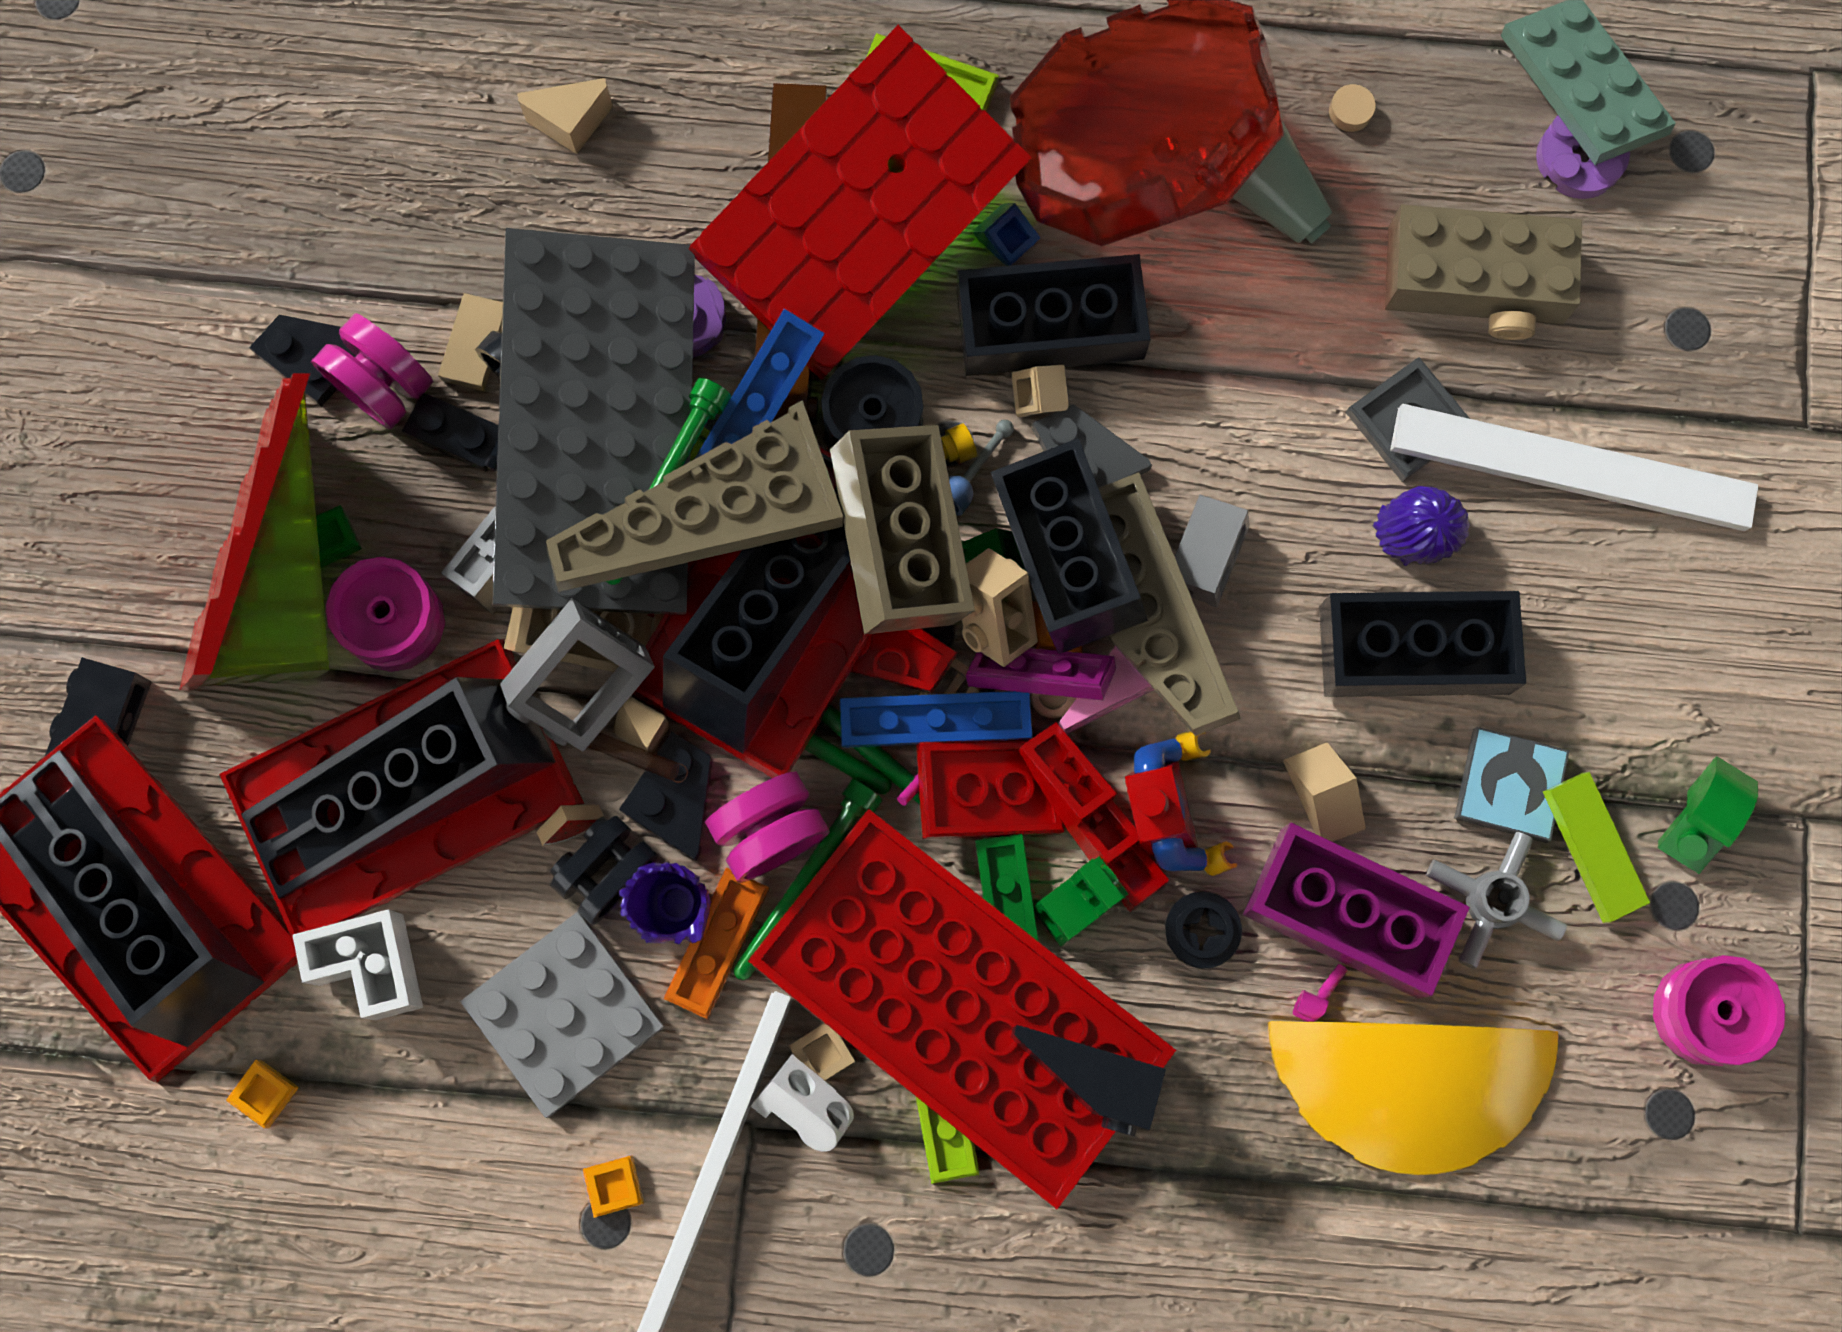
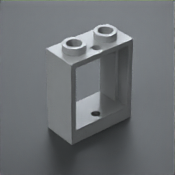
[500,598,655,752]

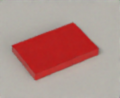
[916,740,1064,839]

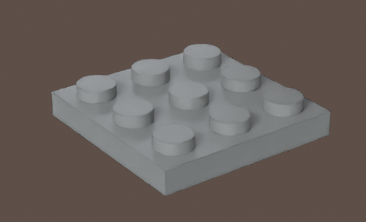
[460,912,665,1118]

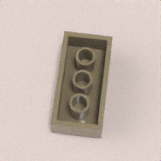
[1385,204,1582,325]
[830,425,975,634]

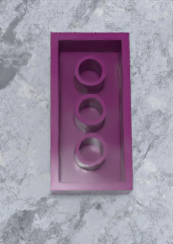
[1242,822,1470,999]

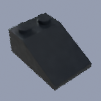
[1010,1025,1166,1137]

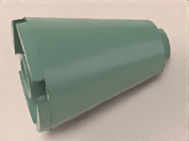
[1210,116,1333,244]

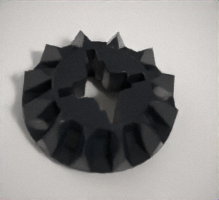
[1164,891,1242,969]

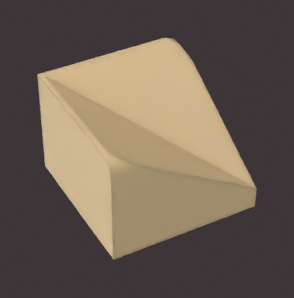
[1012,365,1069,418]
[614,697,670,754]

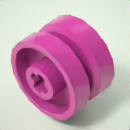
[311,313,434,430]
[326,557,445,672]
[705,771,830,883]
[1653,955,1785,1066]

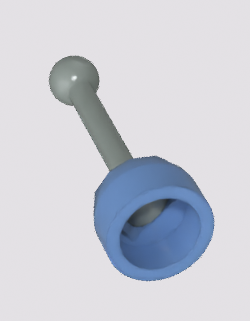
[949,420,1014,516]

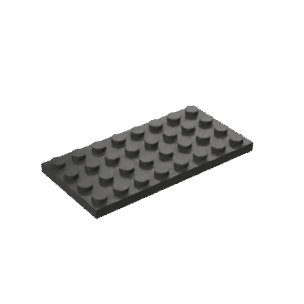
[492,228,695,615]

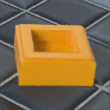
[226,1059,299,1129]
[583,1155,644,1218]

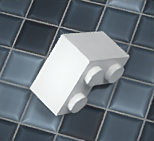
[293,909,423,1020]

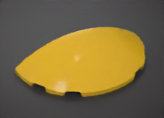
[1268,1021,1558,1175]

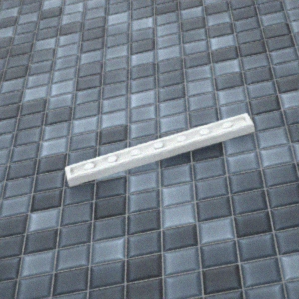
[1390,404,1758,531]
[637,991,793,1332]

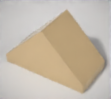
[517,78,613,154]
[1283,742,1366,842]

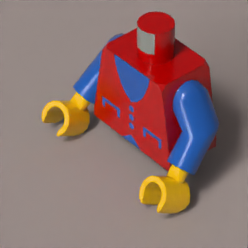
[1125,731,1237,876]

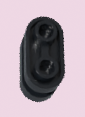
[550,816,659,925]

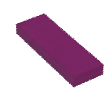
[966,648,1116,700]

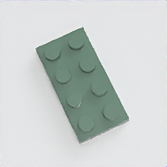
[1501,0,1676,165]

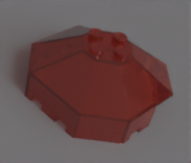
[1010,0,1284,247]

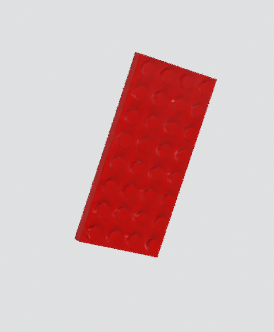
[748,809,1177,1209]

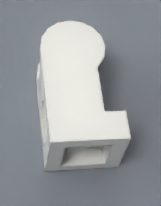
[751,1054,854,1152]

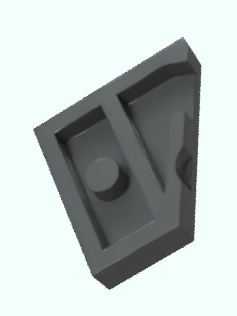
[1032,404,1152,488]

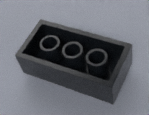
[957,254,1151,376]
[991,438,1148,654]
[1319,591,1526,697]

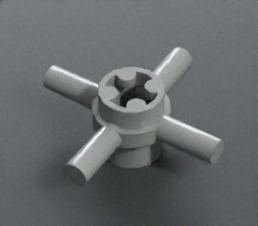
[1426,832,1567,969]

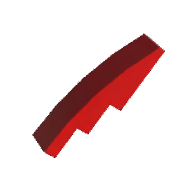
[1019,722,1169,913]

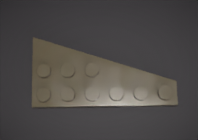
[546,400,844,592]
[1098,472,1241,736]

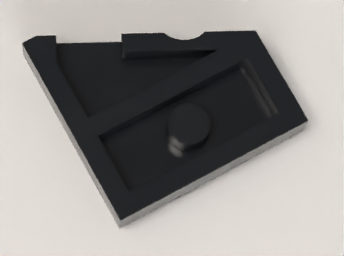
[249,314,356,407]
[619,732,713,861]

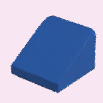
[972,203,1040,266]

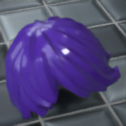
[1372,486,1470,566]
[619,862,711,944]

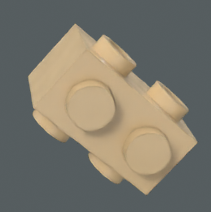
[962,548,1038,667]

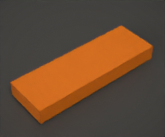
[663,867,770,1020]

